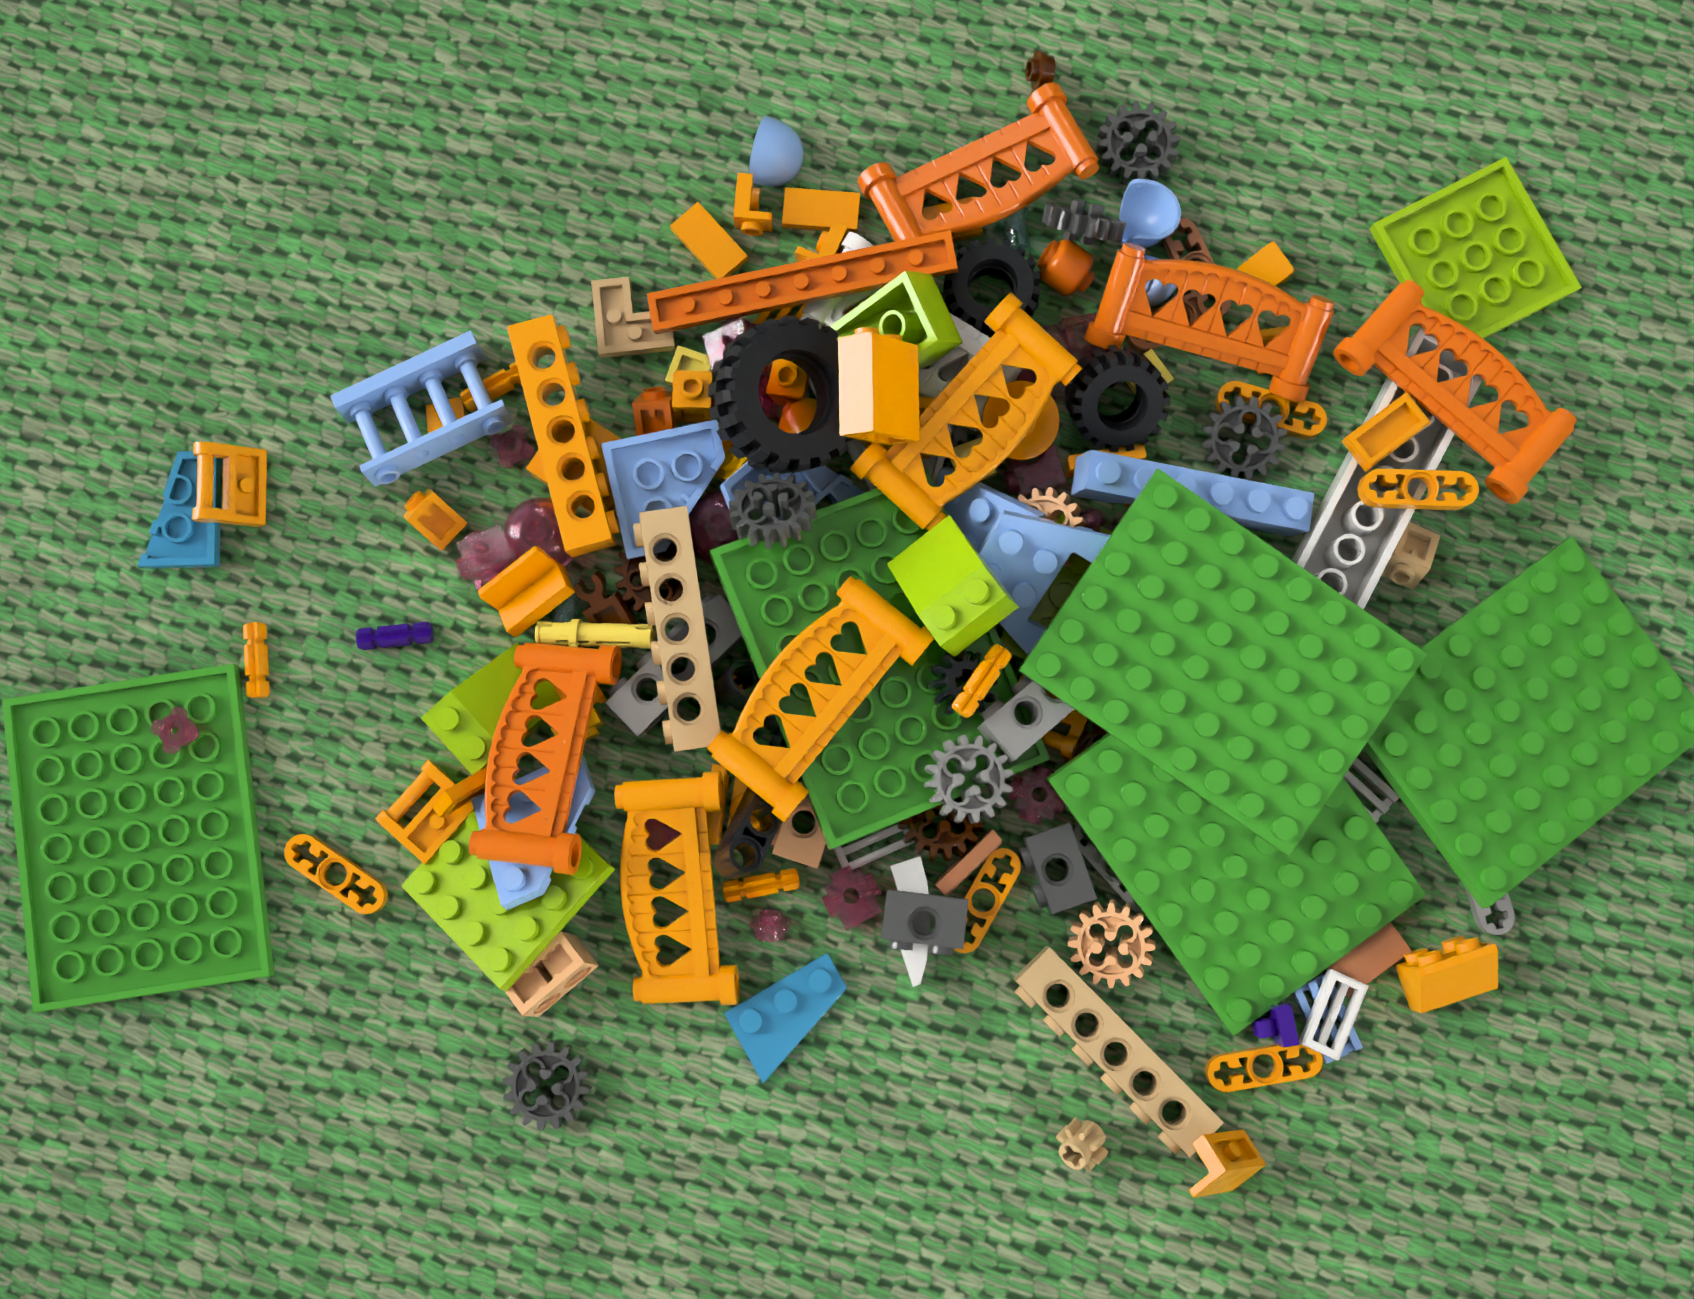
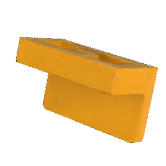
[478,546,575,638]
[1189,1129,1267,1198]

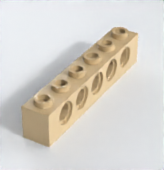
[633,506,721,752]
[1013,945,1224,1158]

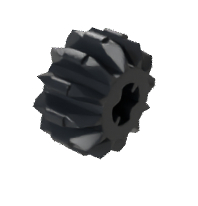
[928,649,998,718]

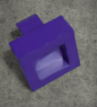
[1251,1001,1299,1048]

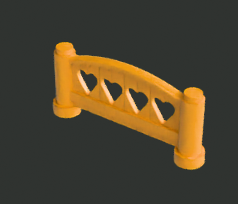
[850,292,1082,531]
[707,576,934,823]
[614,771,740,1006]

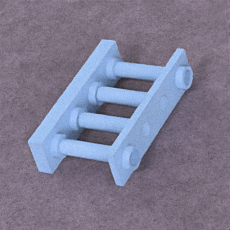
[330,330,515,487]

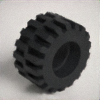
[942,238,1041,338]
[1065,345,1170,452]

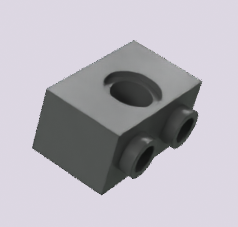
[1018,823,1097,914]
[881,889,969,955]

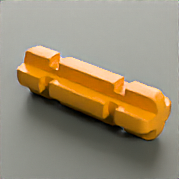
[459,362,522,412]
[243,622,270,699]
[952,644,1011,718]
[722,868,800,903]

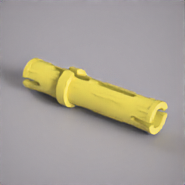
[535,619,656,649]

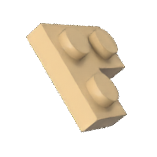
[591,277,676,359]

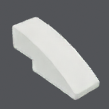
[890,856,930,987]

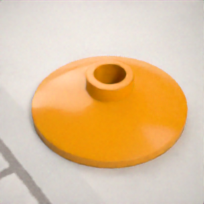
[982,381,1059,460]

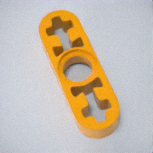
[1215,381,1327,439]
[1357,469,1479,510]
[284,834,388,914]
[954,848,1021,953]
[1205,1044,1323,1092]

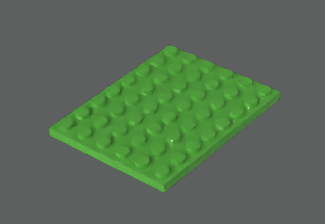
[709,469,1050,850]
[1018,469,1427,856]
[1363,537,1694,908]
[2,664,275,1013]
[1046,733,1426,1036]

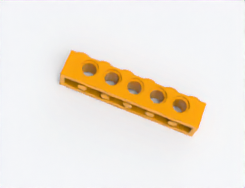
[507,314,620,558]

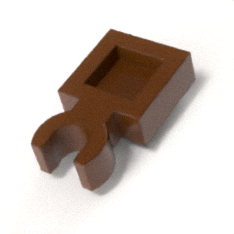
[574,571,638,624]

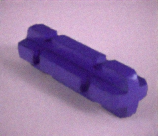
[356,622,434,650]

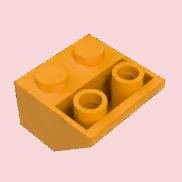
[1394,935,1498,1013]

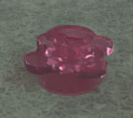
[490,424,535,469]
[151,707,199,754]
[750,910,791,942]

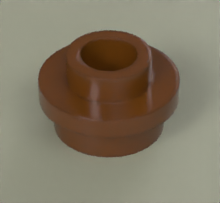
[1025,50,1056,90]

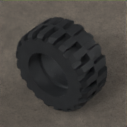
[708,316,856,474]

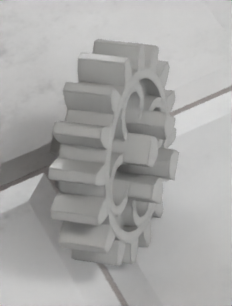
[924,734,1013,824]

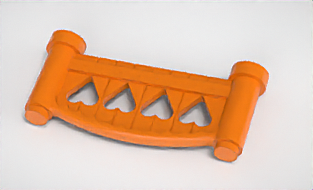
[857,82,1099,241]
[1084,242,1334,402]
[1333,280,1577,505]
[469,642,622,875]

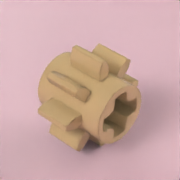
[1056,1118,1108,1172]

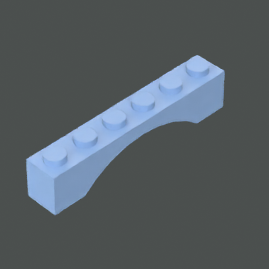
[1071,450,1314,537]

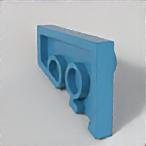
[137,451,222,569]
[724,953,847,1083]

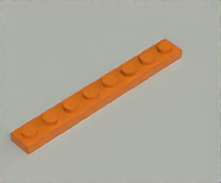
[647,230,958,334]

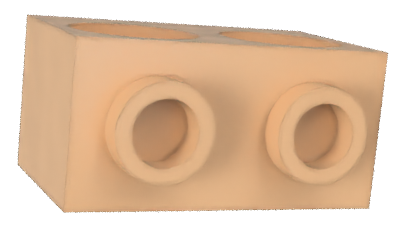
[505,931,599,1017]

